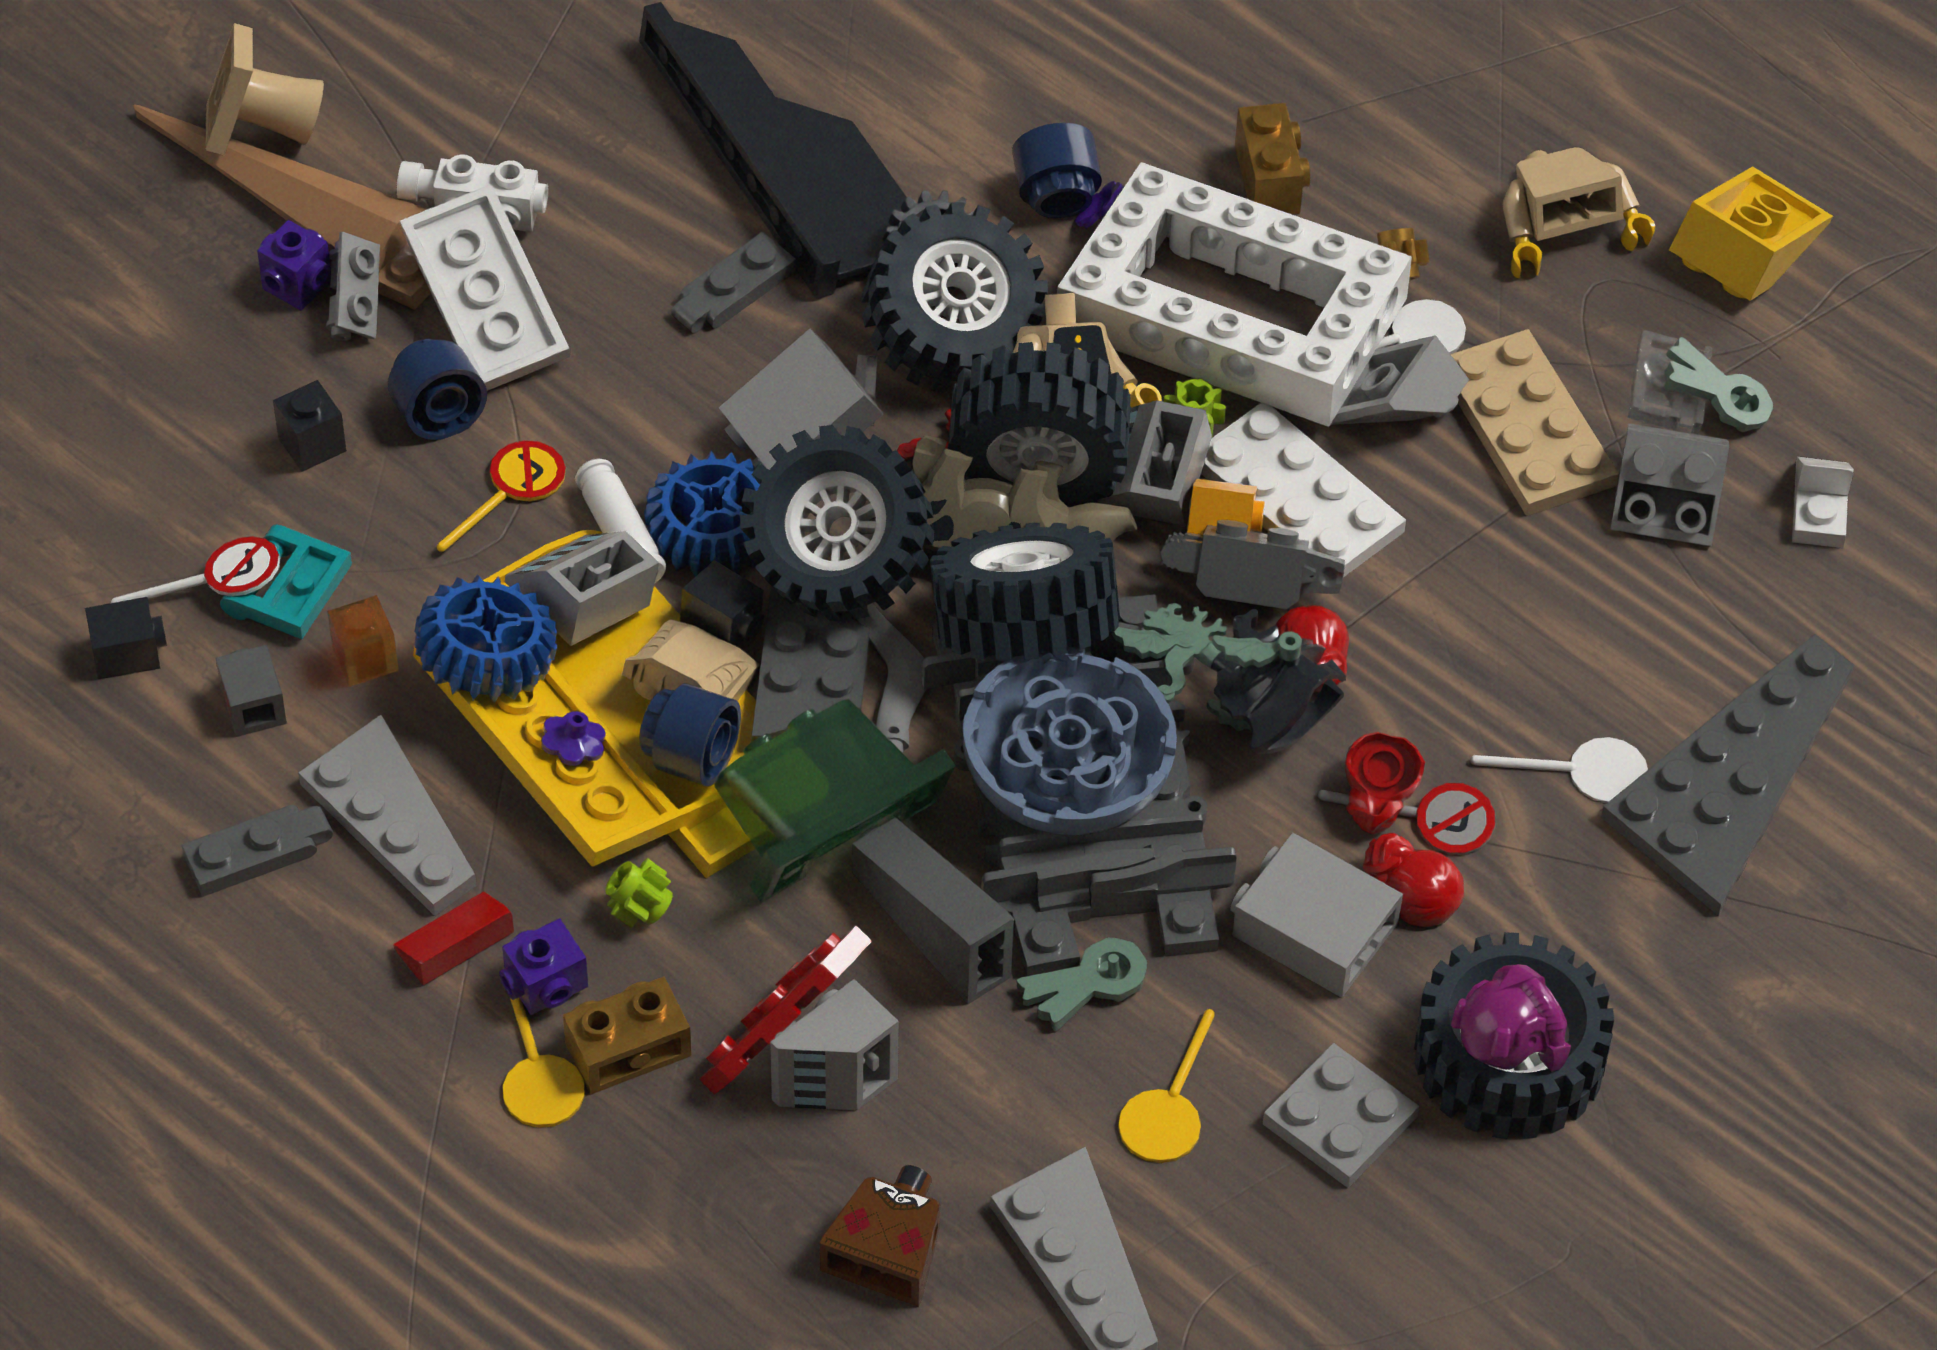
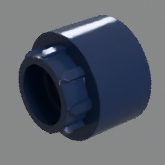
[1012,123,1102,218]
[388,339,487,440]
[639,683,741,787]

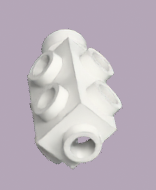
[397,155,548,232]

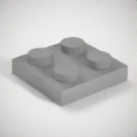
[1263,1043,1419,1188]

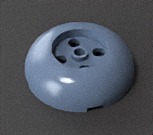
[963,647,1177,835]

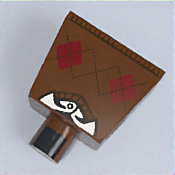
[820,1165,941,1307]

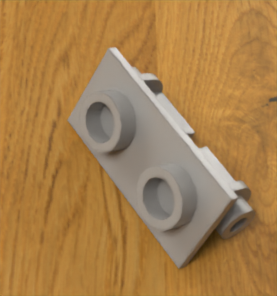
[326,232,380,341]

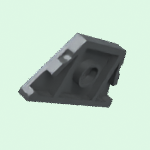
[751,586,870,750]

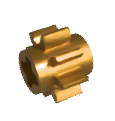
[1377,228,1430,281]

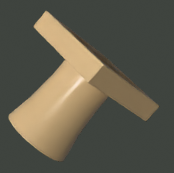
[205,23,324,155]

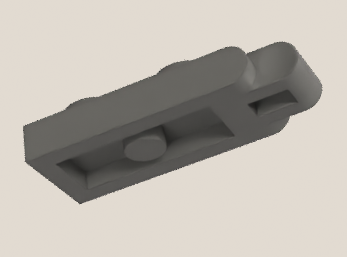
[671,232,796,333]
[181,805,333,897]

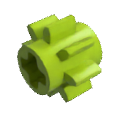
[1164,378,1226,437]
[605,858,673,928]

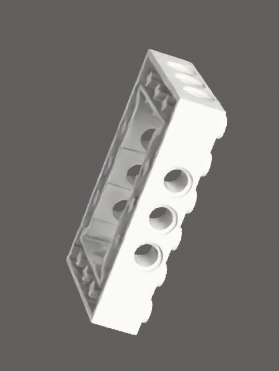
[1057,162,1412,427]

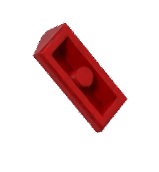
[393,891,514,985]

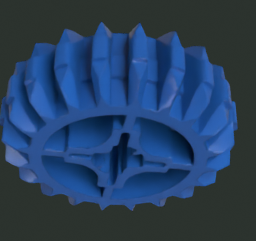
[644,450,760,577]
[414,574,557,703]

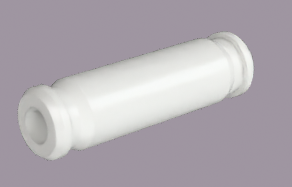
[575,459,666,584]

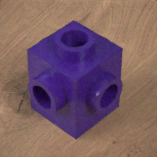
[257,220,331,311]
[499,918,588,1015]

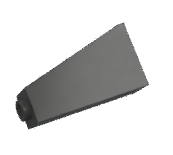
[852,817,1014,1004]

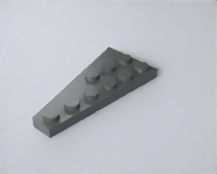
[1601,634,1854,916]

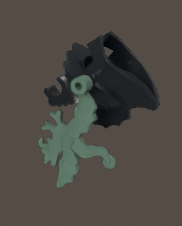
[1112,603,1346,755]

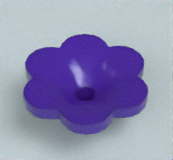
[1075,181,1124,228]
[541,711,606,766]

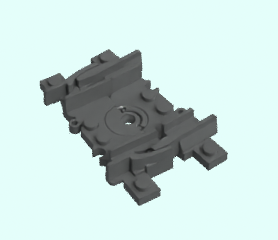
[922,595,1237,976]

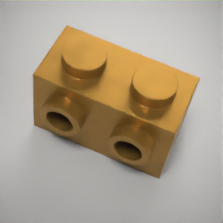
[1235,103,1310,215]
[563,976,692,1095]

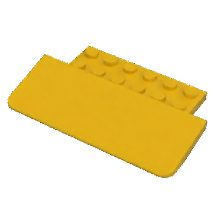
[413,530,830,879]

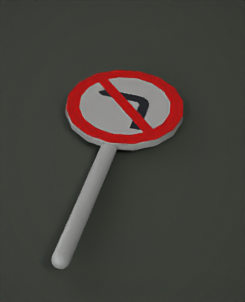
[1318,783,1495,855]

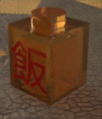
[327,595,399,687]

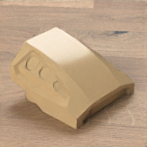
[622,619,761,701]

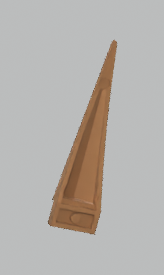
[133,105,431,310]

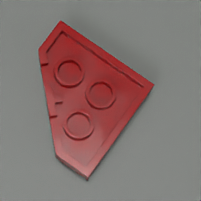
[699,926,872,1095]

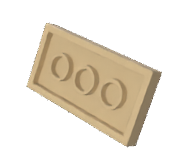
[1451,329,1619,516]

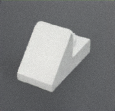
[1792,457,1853,548]

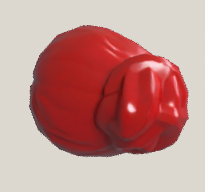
[1275,605,1349,692]
[1345,732,1425,834]
[1363,833,1464,927]

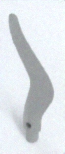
[857,603,926,774]

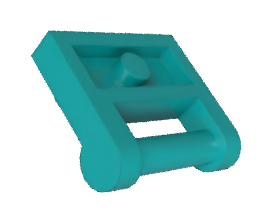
[220,524,352,639]

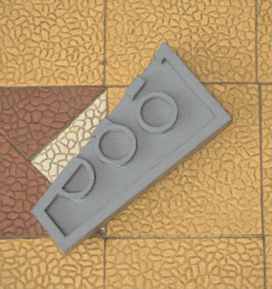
[298,715,476,916]
[990,1147,1158,1350]

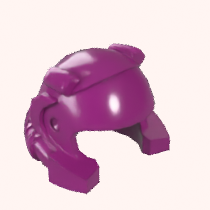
[1451,964,1571,1072]

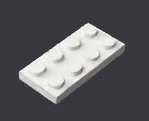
[400,184,571,391]
[1201,403,1406,578]

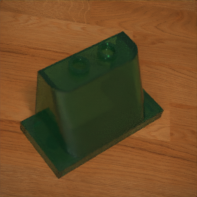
[714,699,956,903]

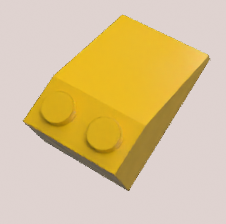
[1669,166,1833,301]

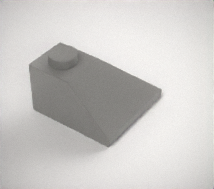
[1330,335,1469,425]

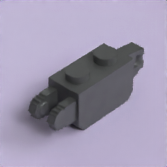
[1159,520,1345,609]

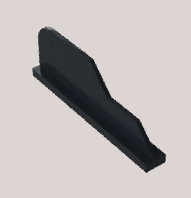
[639,2,907,299]

